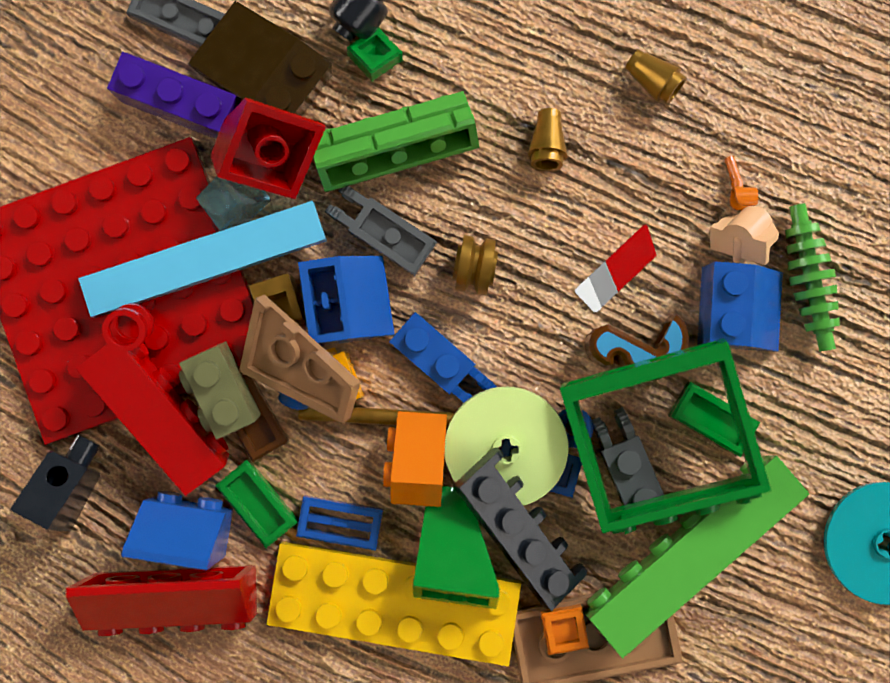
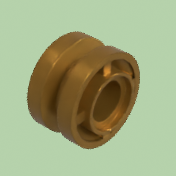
[452,235,498,296]

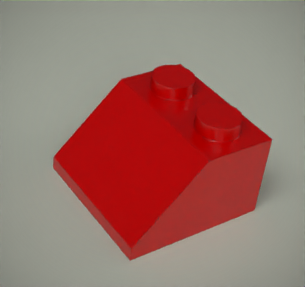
[210,98,326,199]

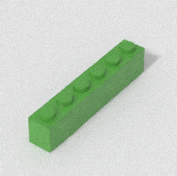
[583,455,809,659]

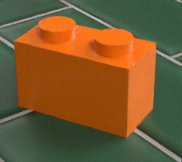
[383,411,447,507]

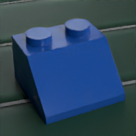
[697,261,783,352]
[121,491,233,570]

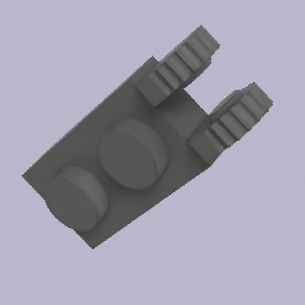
[325,186,437,276]
[592,407,664,505]

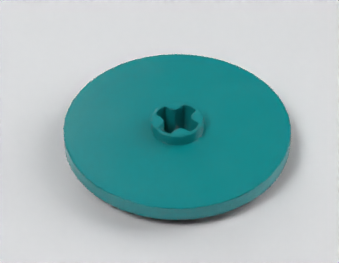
[824,482,890,605]

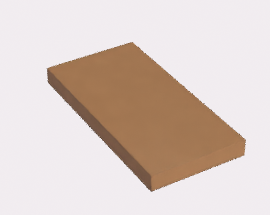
[513,593,683,683]

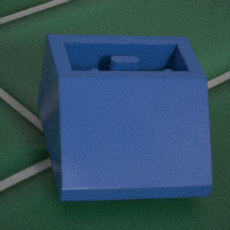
[298,256,395,346]

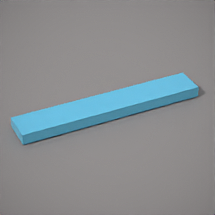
[78,201,327,318]

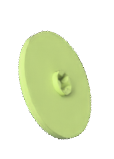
[445,387,568,506]

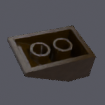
[188,1,332,116]

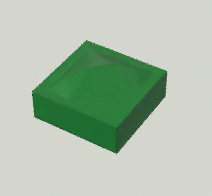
[347,28,403,82]

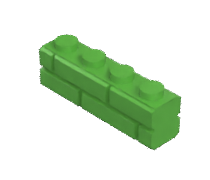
[313,91,480,193]

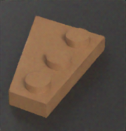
[239,295,361,424]

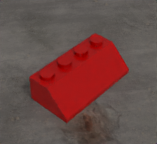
[66,565,257,636]

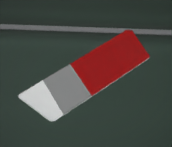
[575,225,657,312]

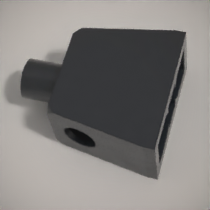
[10,435,101,532]

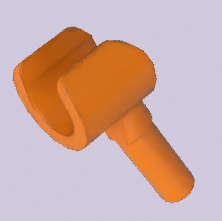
[724,156,758,210]

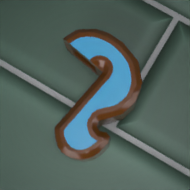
[585,314,689,381]

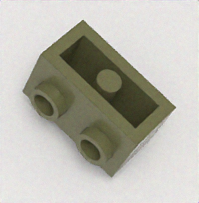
[179,341,261,440]

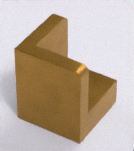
[249,273,307,326]

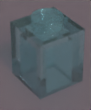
[196,176,271,230]

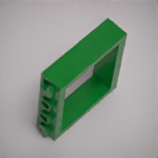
[560,338,771,534]

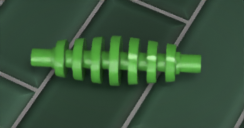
[785,203,840,352]

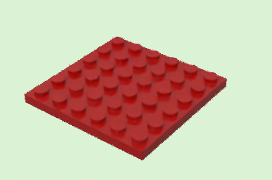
[0,136,254,445]

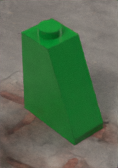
[413,486,500,609]

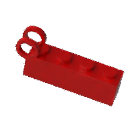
[75,303,230,496]

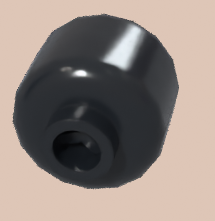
[329,0,388,42]

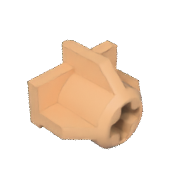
[710,206,779,265]

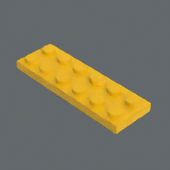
[266,542,521,667]

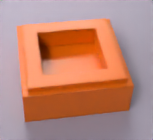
[540,604,589,655]

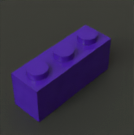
[107,51,241,139]

